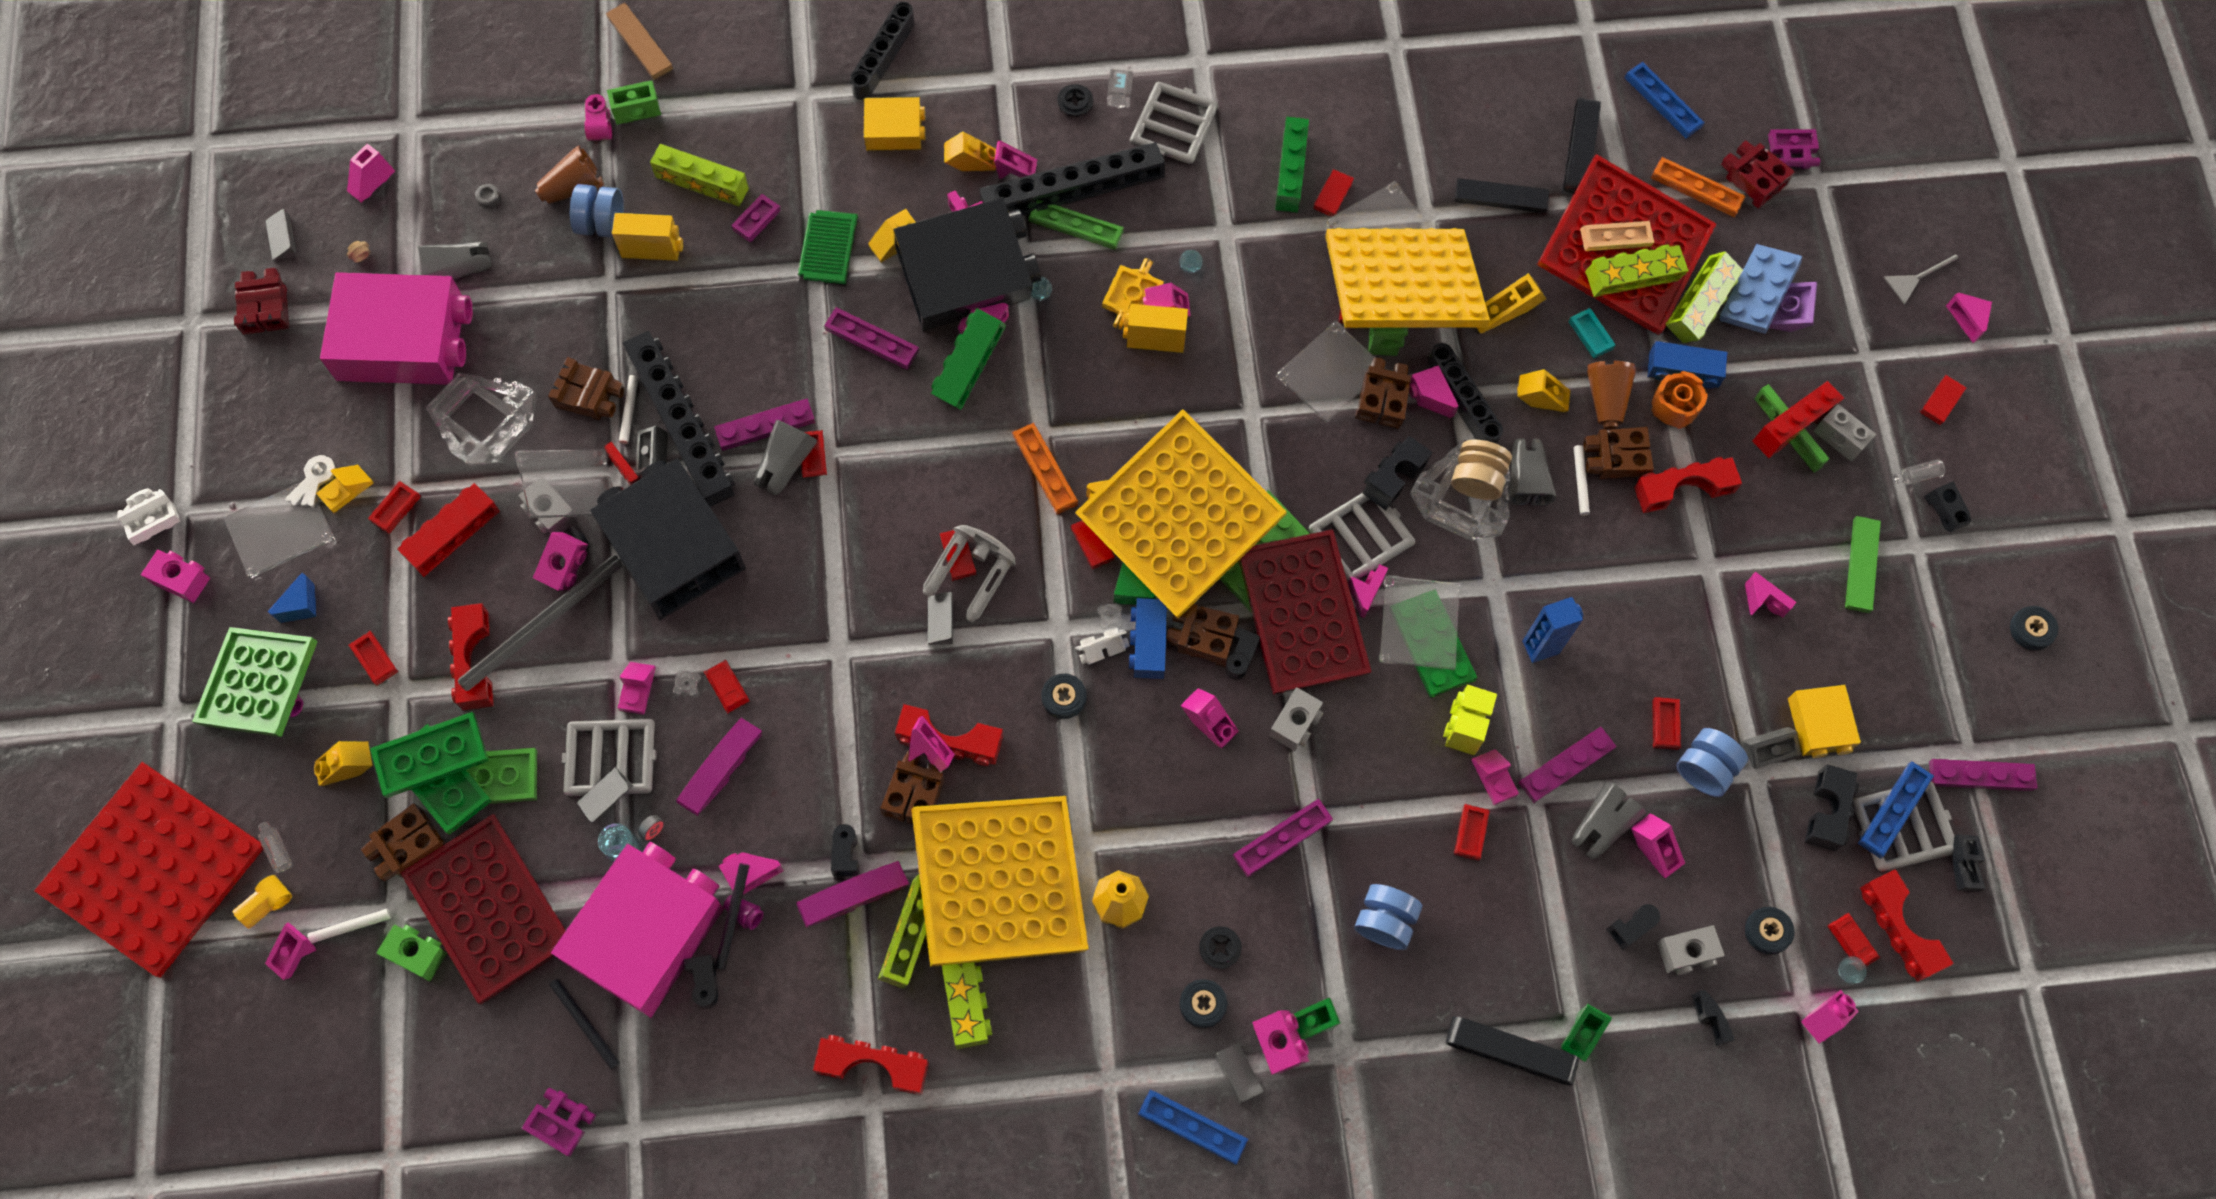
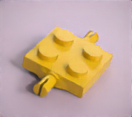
[1102,259,1164,330]

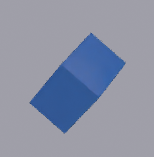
[268,573,317,623]

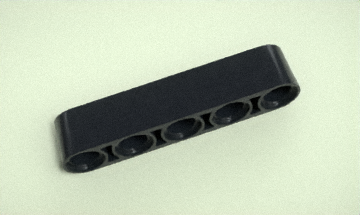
[850,2,915,100]
[1562,97,1601,196]
[1428,343,1503,444]
[1445,1016,1580,1086]

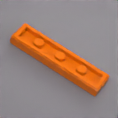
[1651,157,1746,218]
[1012,422,1078,515]

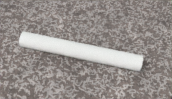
[619,375,639,445]
[1574,445,1590,516]
[308,909,391,943]

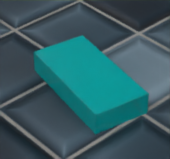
[1568,308,1616,359]

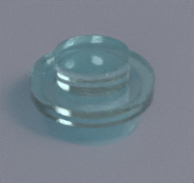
[1179,250,1203,273]
[1031,277,1052,300]
[1838,956,1867,984]

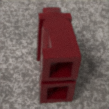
[1721,140,1795,209]
[234,267,290,335]

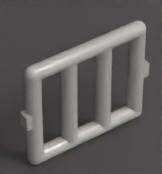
[1130,82,1218,164]
[1308,493,1415,583]
[562,719,657,796]
[1852,781,1954,872]

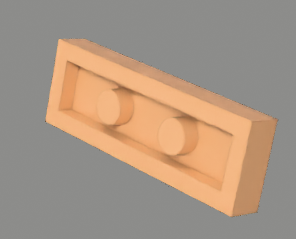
[1580,221,1654,251]

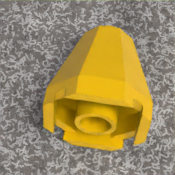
[1092,870,1149,929]

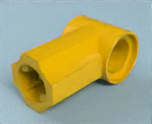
[233,875,292,929]

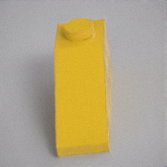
[1477,273,1547,333]

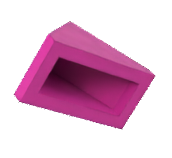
[1946,293,1992,343]

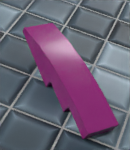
[676,718,762,816]
[796,861,909,928]

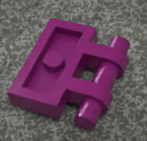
[1768,129,1820,169]
[522,1088,596,1157]

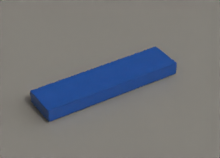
[1625,62,1705,138]
[1858,761,1934,858]
[1138,1089,1248,1165]

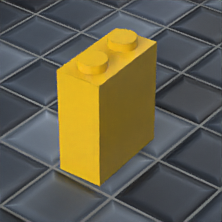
[864,97,925,150]
[612,213,683,261]
[1123,304,1188,353]
[1788,685,1861,758]

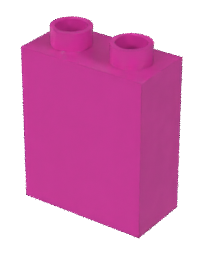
[320,272,473,385]
[551,842,724,1018]

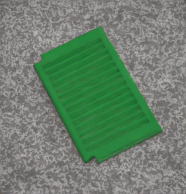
[797,210,858,284]

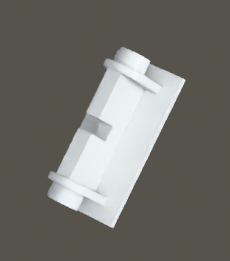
[1075,627,1130,665]

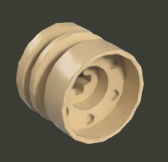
[1451,440,1512,500]

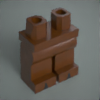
[548,357,626,420]
[1354,357,1411,429]
[1583,427,1654,479]
[1166,604,1239,667]
[880,751,944,825]
[361,803,445,881]

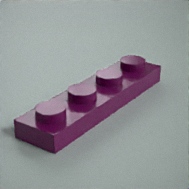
[824,307,919,370]
[714,398,815,451]
[1519,726,1617,804]
[1929,759,2037,791]
[1233,798,1333,878]

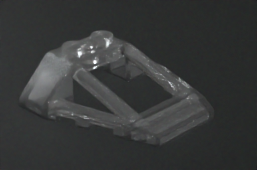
[425,373,537,465]
[1410,440,1510,541]

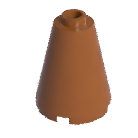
[535,145,604,204]
[1587,361,1636,429]

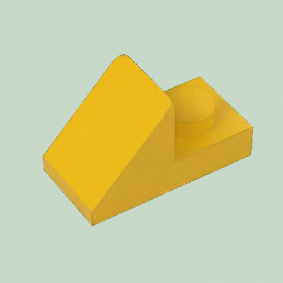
[316,465,374,513]

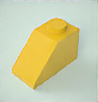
[868,209,915,263]
[1517,369,1571,412]

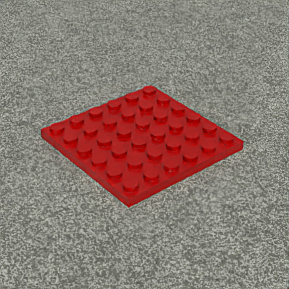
[1537,154,1716,336]
[34,762,266,978]

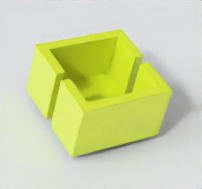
[1443,684,1497,755]

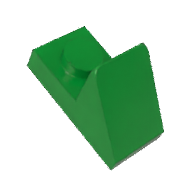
[1294,998,1340,1040]
[1561,1004,1612,1062]

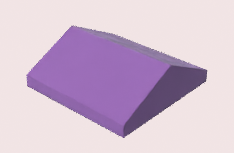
[1769,282,1817,332]

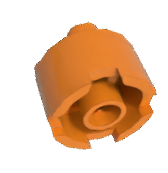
[1651,371,1708,429]

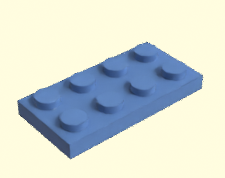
[1720,244,1802,334]

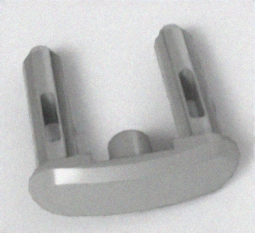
[923,525,1016,622]

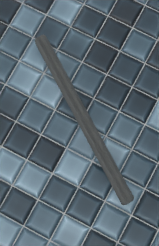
[458,555,623,691]

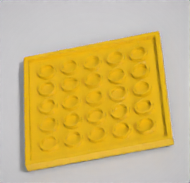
[1325,228,1490,328]
[1075,409,1287,618]
[912,796,1089,967]

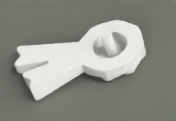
[285,455,336,509]

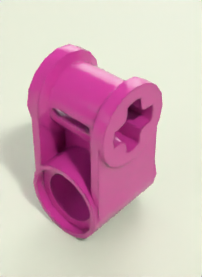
[584,94,612,141]

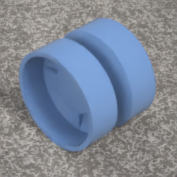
[570,184,624,238]
[1676,728,1748,797]
[1354,884,1423,950]

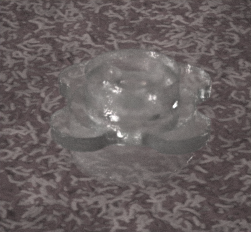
[1097,604,1124,629]
[673,670,701,696]

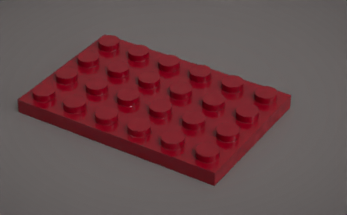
[1239,529,1372,695]
[400,814,566,1005]

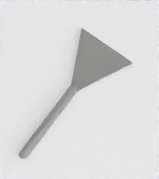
[1883,255,1958,304]

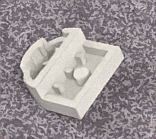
[117,489,180,546]

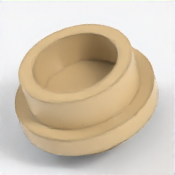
[347,241,371,263]

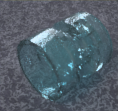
[598,823,640,863]

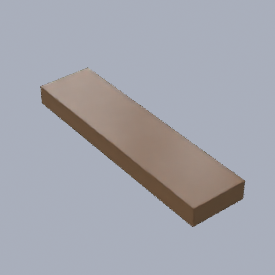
[606,3,673,80]

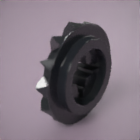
[1057,84,1093,118]
[1199,926,1242,969]

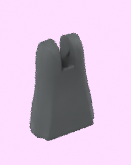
[417,242,492,280]
[754,420,817,495]
[1508,438,1556,506]
[1571,782,1646,860]

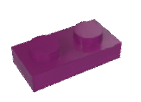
[731,194,781,243]

